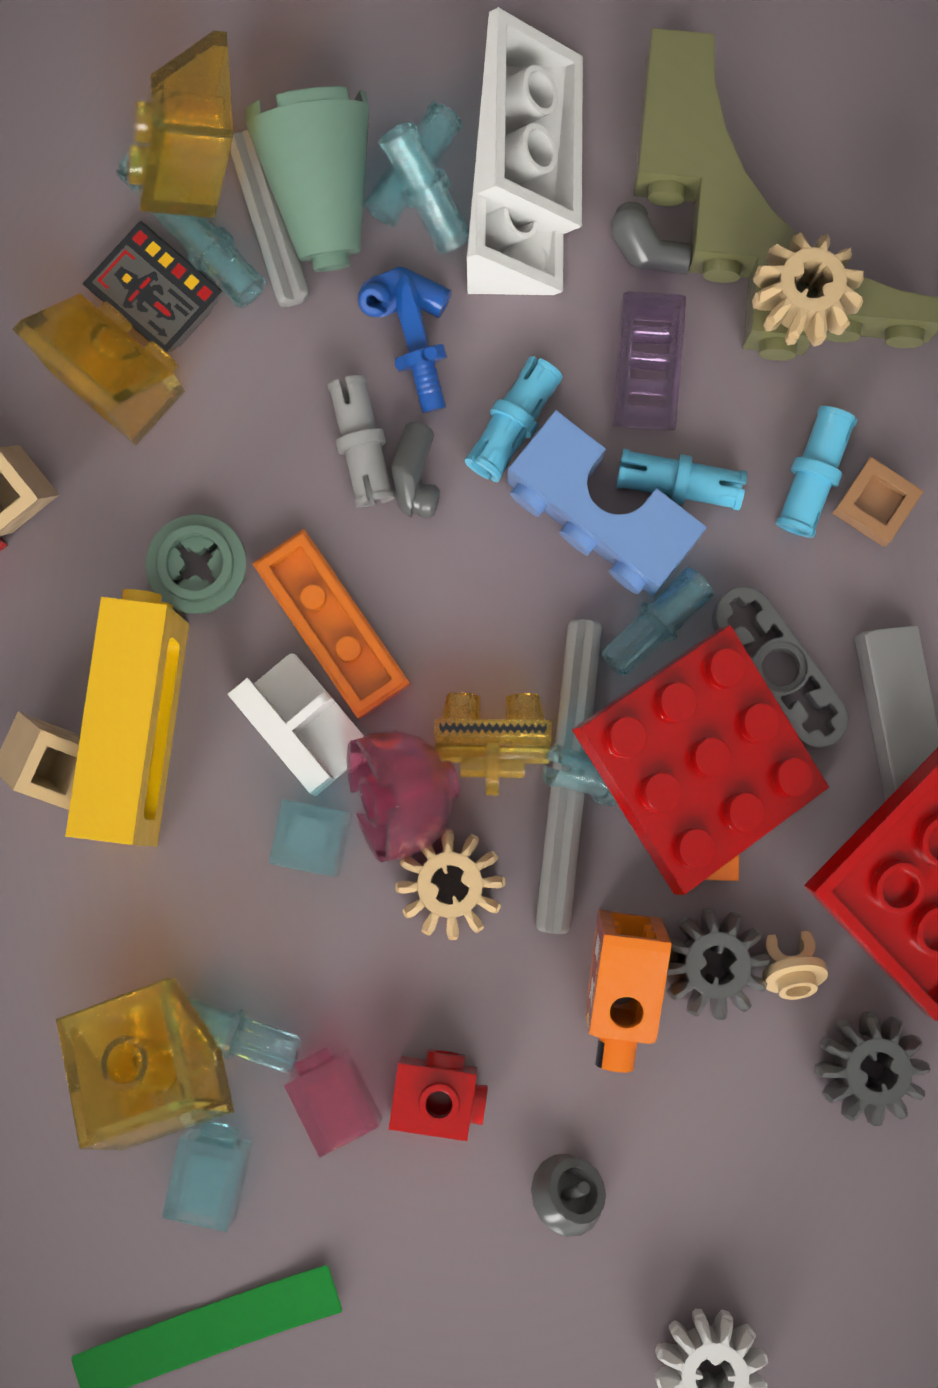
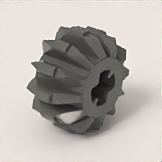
[667,908,771,1020]
[814,1011,931,1126]

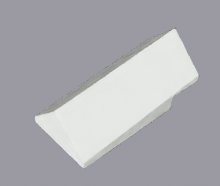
[467,7,583,295]

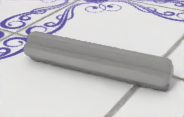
[227,129,310,308]

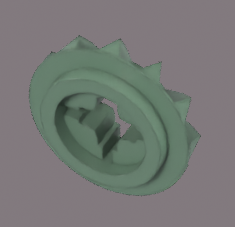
[146,514,247,614]

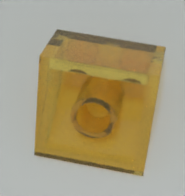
[127,30,233,218]
[12,293,185,446]
[56,977,235,1151]

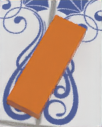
[252,529,411,720]

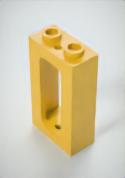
[65,589,189,847]

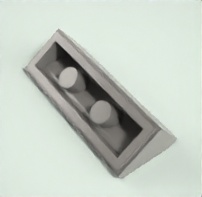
[854,626,938,801]

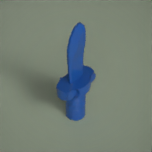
[395,274,447,413]

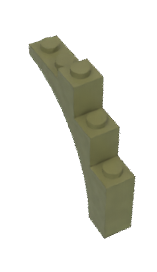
[634,28,938,361]

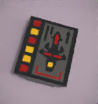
[83,220,223,355]

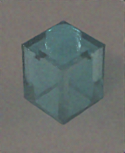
[269,799,352,877]
[162,1122,253,1232]

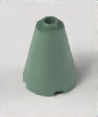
[244,86,370,272]

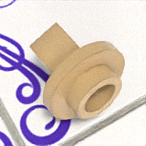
[762,931,828,1000]

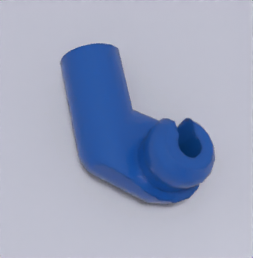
[357,267,452,318]

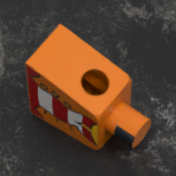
[586,909,672,1073]

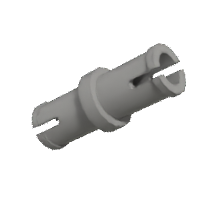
[327,375,395,508]

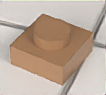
[832,457,924,547]

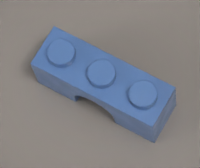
[507,410,707,597]

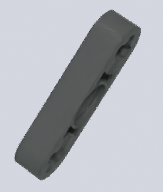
[712,586,849,749]

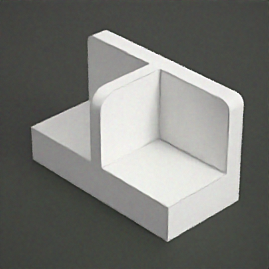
[228,653,371,796]

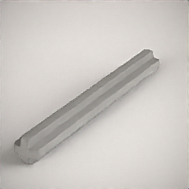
[535,619,602,934]

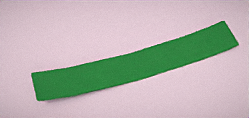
[71,1265,342,1388]

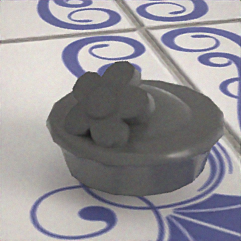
[531,1154,606,1237]

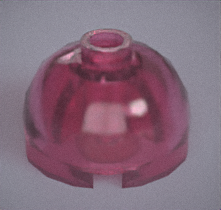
[346,730,460,862]

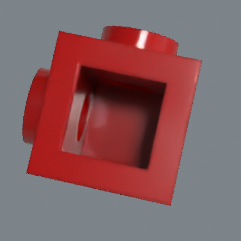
[388,1049,488,1141]

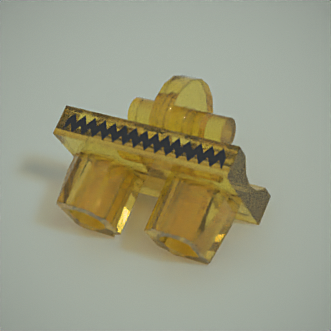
[434,692,552,796]

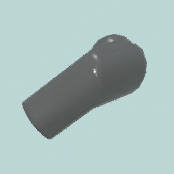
[611,202,692,275]
[391,422,440,518]

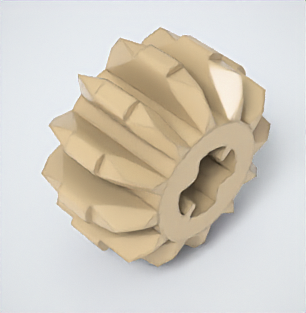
[752,232,864,347]
[395,829,505,940]

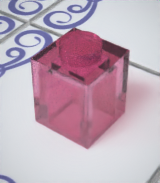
[284,1046,382,1158]

